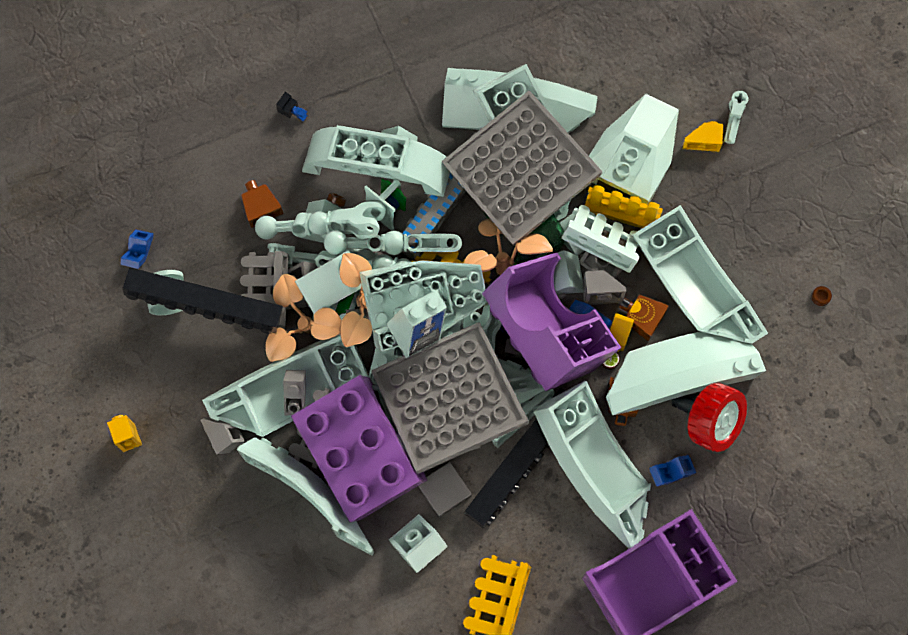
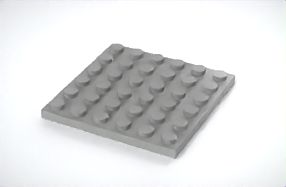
[441,90,603,246]
[371,322,529,474]

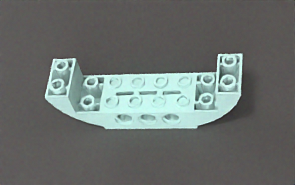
[302,125,450,197]

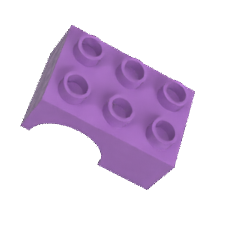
[482,253,621,391]
[291,375,428,522]
[582,509,737,635]

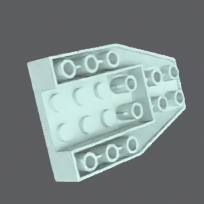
[589,94,679,204]
[359,261,488,352]

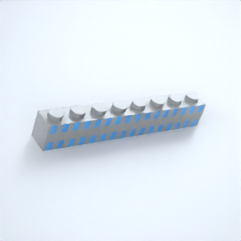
[400,128,482,260]

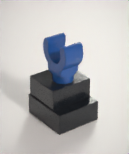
[276,92,308,121]

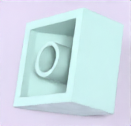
[389,514,448,573]

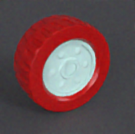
[671,383,747,452]

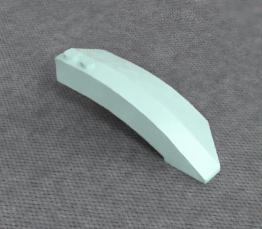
[632,205,768,344]

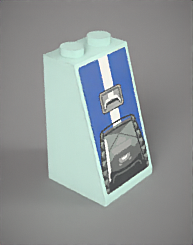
[386,290,447,358]

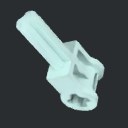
[724,91,748,144]
[267,243,318,267]

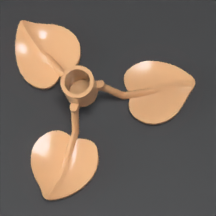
[464,218,553,275]
[339,253,372,347]
[265,274,342,362]

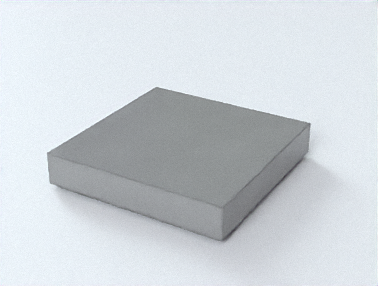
[418,462,472,517]

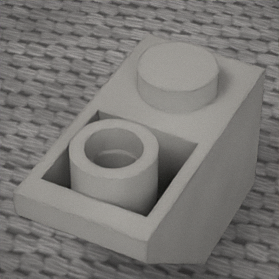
[283,370,306,416]
[201,417,245,455]

